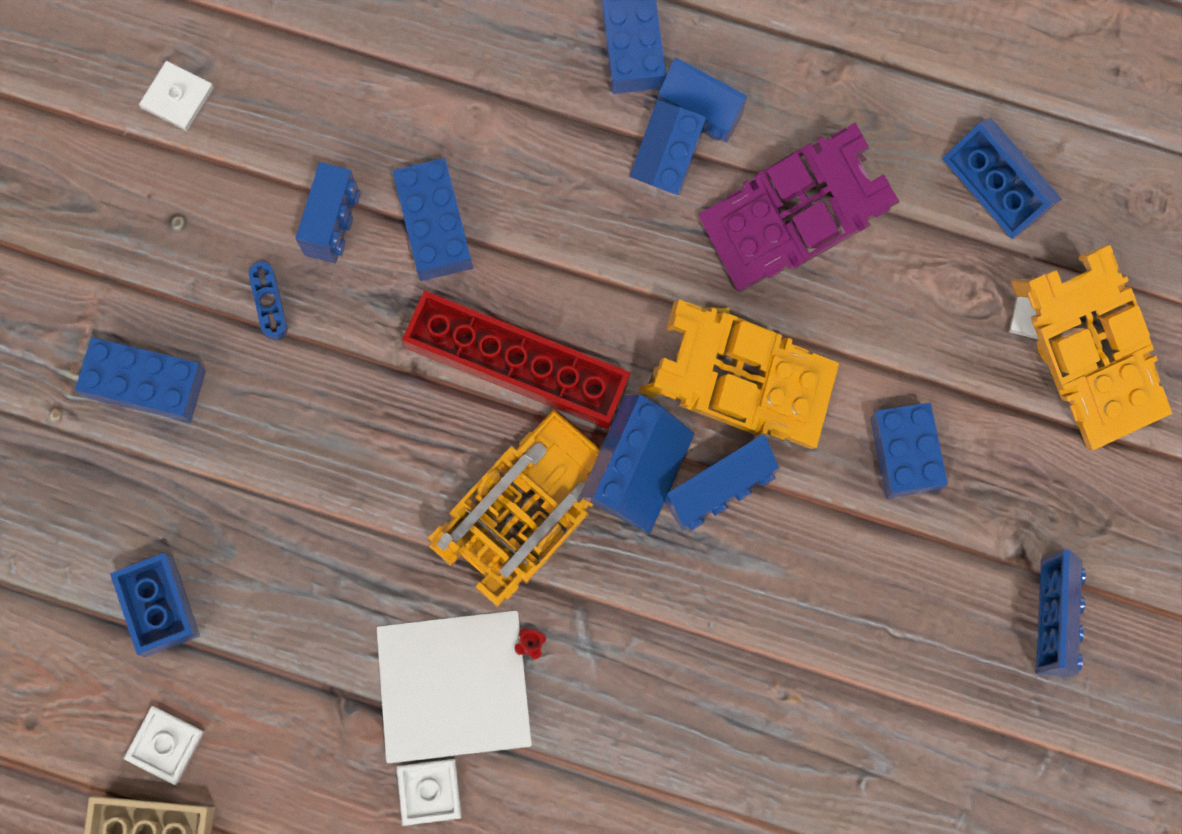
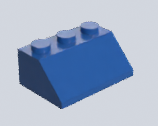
[658,57,747,143]
[629,100,708,195]

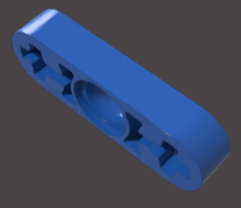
[249,262,288,340]

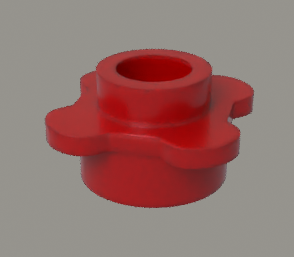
[514,628,546,660]

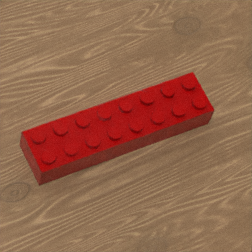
[402,290,631,430]

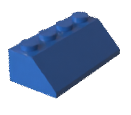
[942,118,1062,239]
[664,434,779,531]

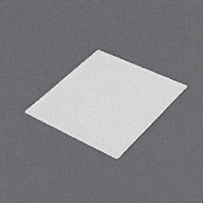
[377,611,532,763]

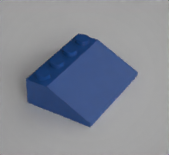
[579,395,695,534]
[1036,549,1086,677]

